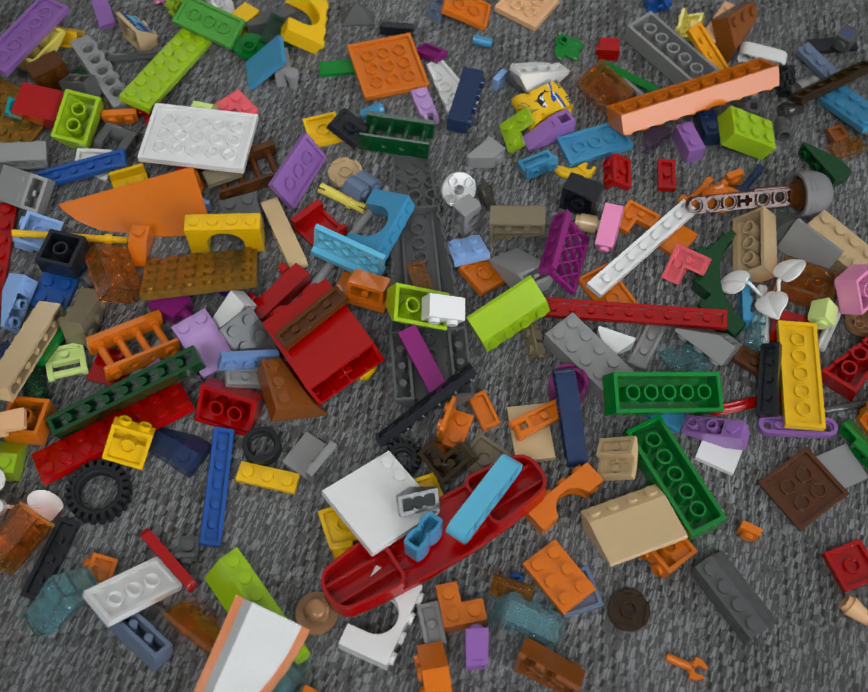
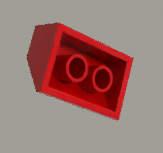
[194,378,264,436]

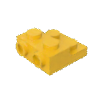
[102,415,156,470]

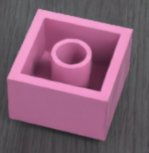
[834,264,868,315]

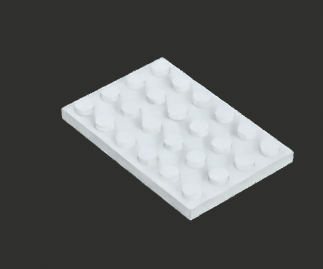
[137,103,259,174]

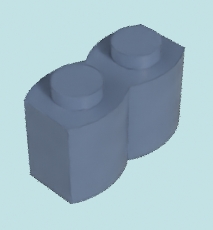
[342,170,382,202]

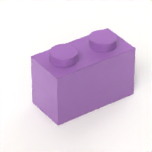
[672,121,706,164]

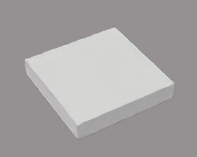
[694,440,743,476]

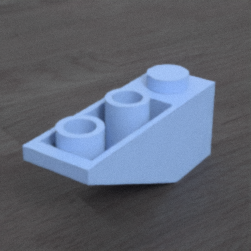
[0,273,38,334]

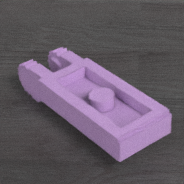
[410,87,440,125]

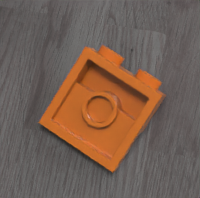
[639,539,698,580]

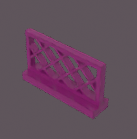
[538,209,589,295]

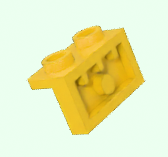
[108,163,148,188]

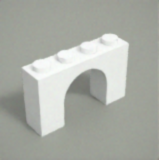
[338,565,425,670]

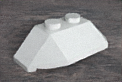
[510,62,570,93]

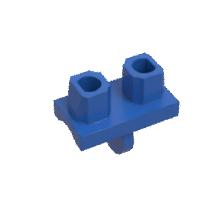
[643,0,672,14]

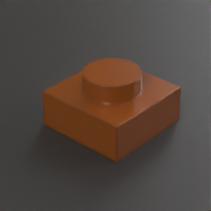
[824,124,850,145]

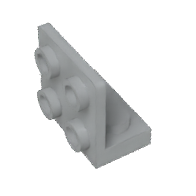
[283,432,339,485]

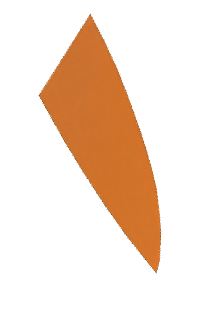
[59,167,208,237]

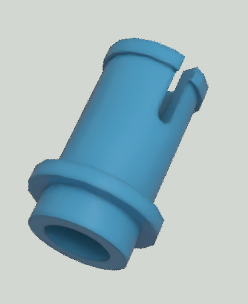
[472,34,493,49]

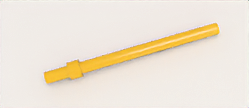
[11,229,128,245]

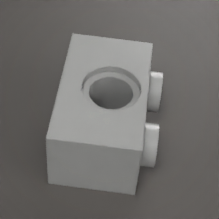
[452,194,481,237]

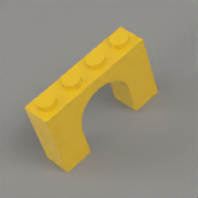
[280,0,329,54]
[184,213,266,253]

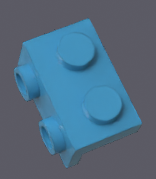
[517,149,559,180]

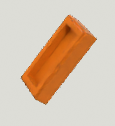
[468,390,501,432]

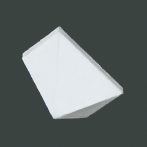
[596,326,636,355]

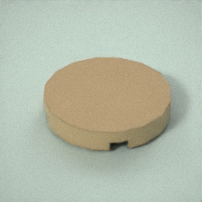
[328,157,362,188]

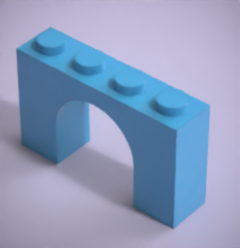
[346,189,415,261]

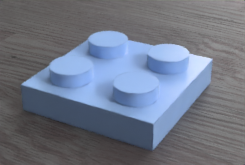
[447,235,490,267]

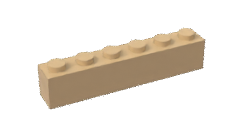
[0,301,65,402]

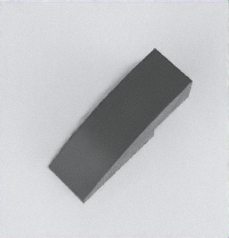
[246,4,298,35]

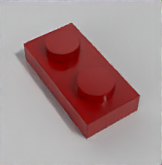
[657,159,676,192]

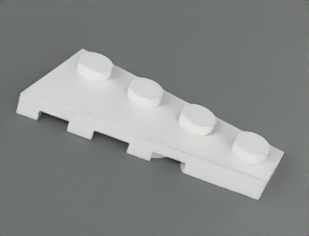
[427,60,478,114]

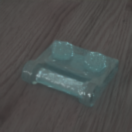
[745,309,766,353]

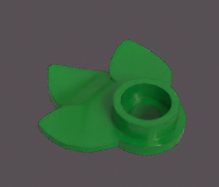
[554,34,584,61]

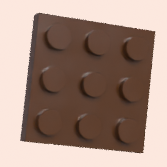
[758,446,850,532]

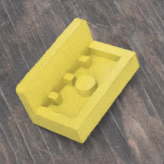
[675,8,705,42]

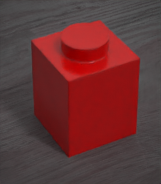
[595,37,620,61]

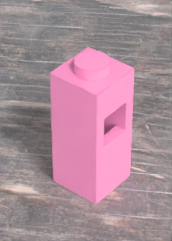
[595,203,624,253]

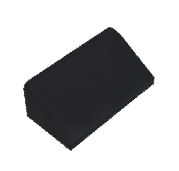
[380,22,414,37]

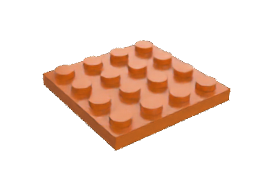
[347,33,430,101]

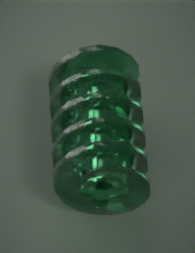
[21,365,51,399]

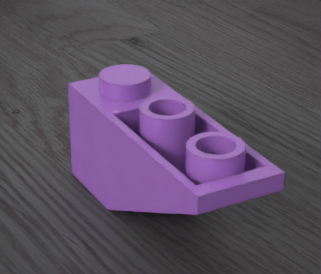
[523,109,576,153]
[681,415,750,451]
[463,624,489,671]

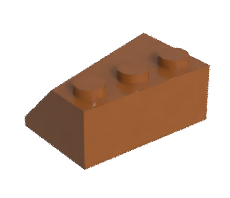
[711,1,758,64]
[256,358,328,422]
[512,636,586,692]

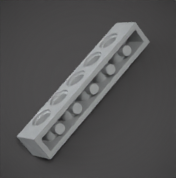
[70,34,135,109]

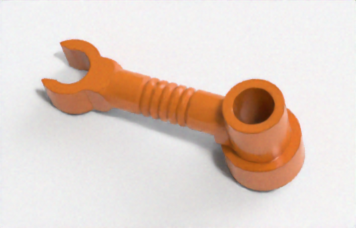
[677,176,715,209]

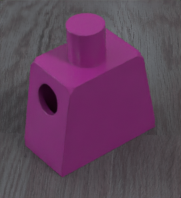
[147,296,195,325]

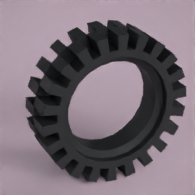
[64,459,133,525]

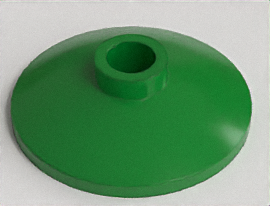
[233,33,266,59]

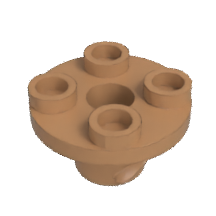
[295,591,339,636]

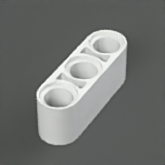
[737,42,787,65]

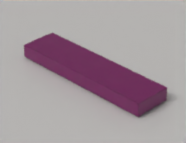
[397,325,445,393]

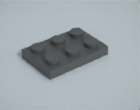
[217,306,282,355]

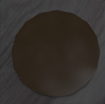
[607,588,650,632]

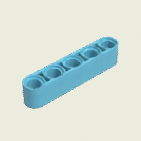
[446,454,523,544]

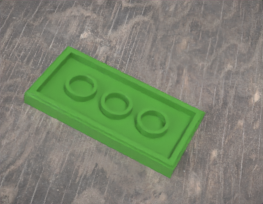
[172,0,247,50]

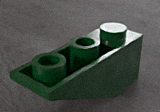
[798,142,852,188]

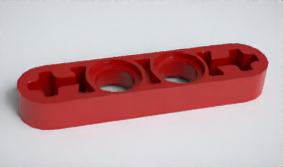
[139,527,199,594]

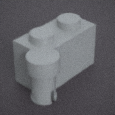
[275,48,299,89]

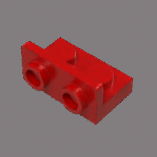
[603,153,632,191]

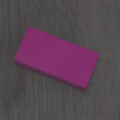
[416,42,448,64]

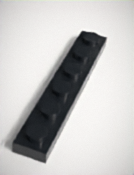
[375,362,477,448]

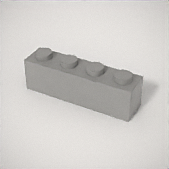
[0,141,49,171]

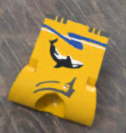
[511,79,573,132]

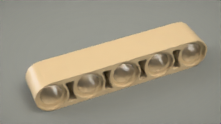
[260,197,308,269]

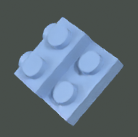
[12,210,64,253]

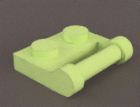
[45,343,89,383]

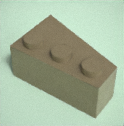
[489,205,546,244]
[58,288,109,347]

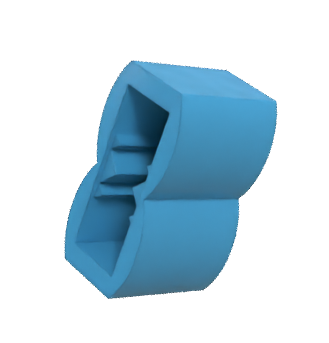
[404,511,443,562]

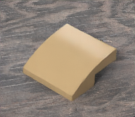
[596,436,638,481]

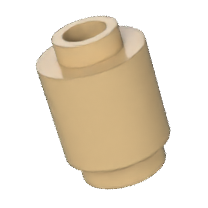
[575,213,601,234]

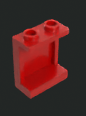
[290,199,348,248]

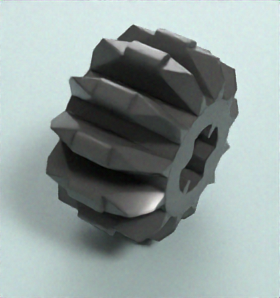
[737,97,767,118]

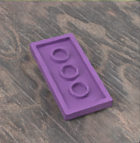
[268,133,327,209]

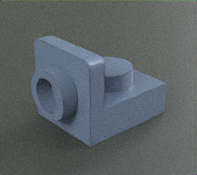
[427,0,443,23]

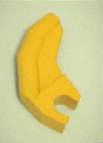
[553,162,597,179]

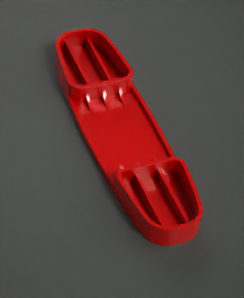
[321,455,546,617]

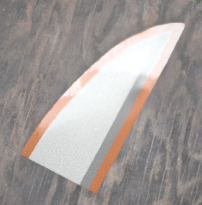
[193,595,310,692]

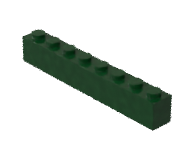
[46,345,206,439]

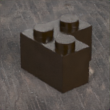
[417,440,479,485]

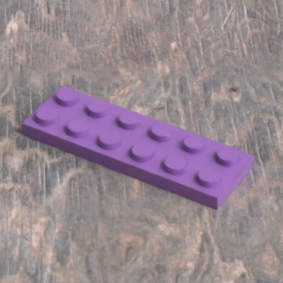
[0,0,70,77]

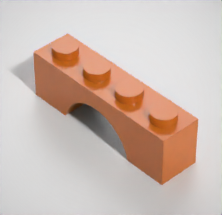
[525,462,604,536]

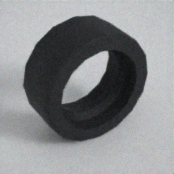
[242,426,282,466]

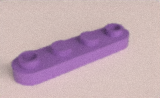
[757,415,838,439]

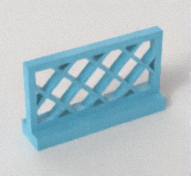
[311,224,386,276]

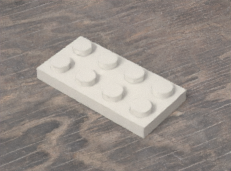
[82,556,183,627]

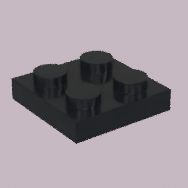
[327,107,369,149]

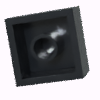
[559,172,605,215]
[35,229,91,279]

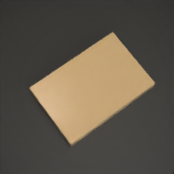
[506,403,556,462]

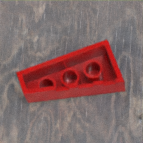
[821,336,868,402]

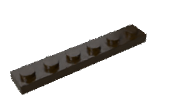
[789,60,868,105]

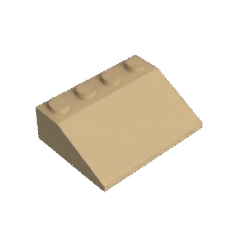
[580,484,688,567]

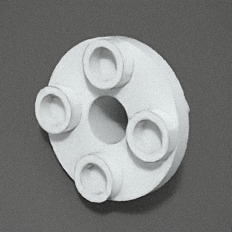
[441,172,476,207]

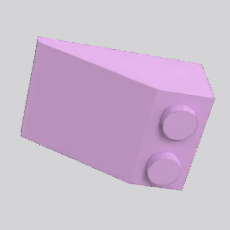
[171,308,232,379]

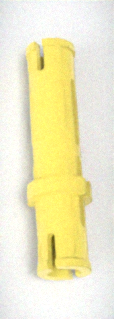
[318,183,368,214]

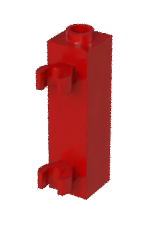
[247,262,312,322]

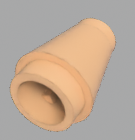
[839,595,868,626]

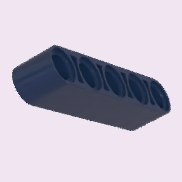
[552,367,588,468]

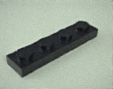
[756,342,782,418]
[20,516,81,604]

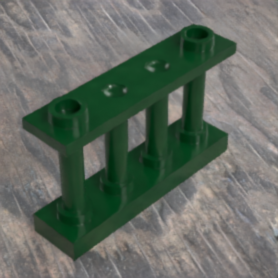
[359,111,435,159]

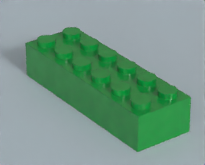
[602,372,724,416]
[623,415,727,541]

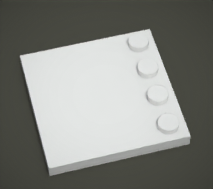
[322,451,440,557]

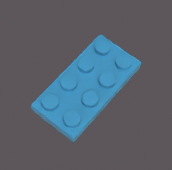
[816,86,868,134]
[556,123,634,168]

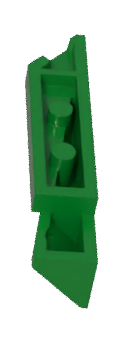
[837,419,868,469]

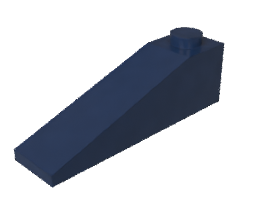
[148,427,211,479]

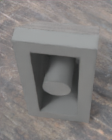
[466,137,506,168]

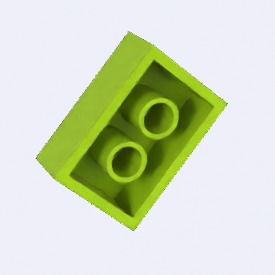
[717,106,776,159]

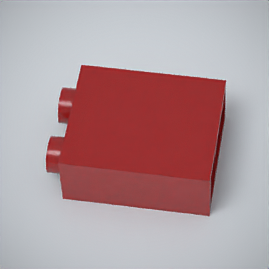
[262,279,384,405]

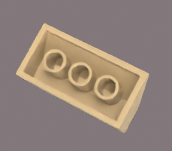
[733,206,777,282]

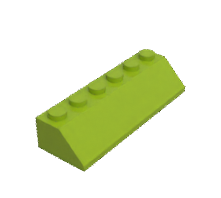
[204,547,311,676]

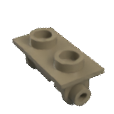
[522,323,546,362]

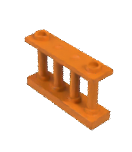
[85,309,180,382]

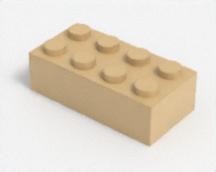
[808,210,868,276]

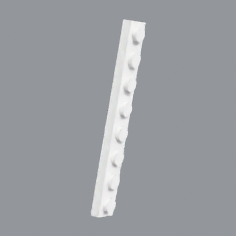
[586,199,696,298]

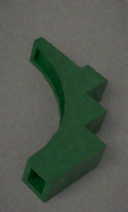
[691,229,746,339]

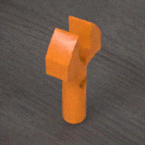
[665,653,708,681]

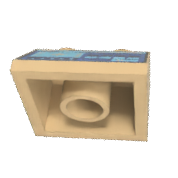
[116,12,159,51]

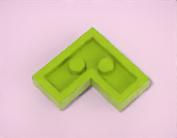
[499,106,535,153]

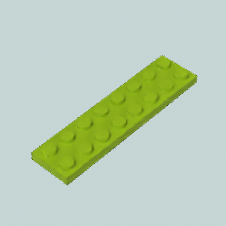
[119,28,213,114]

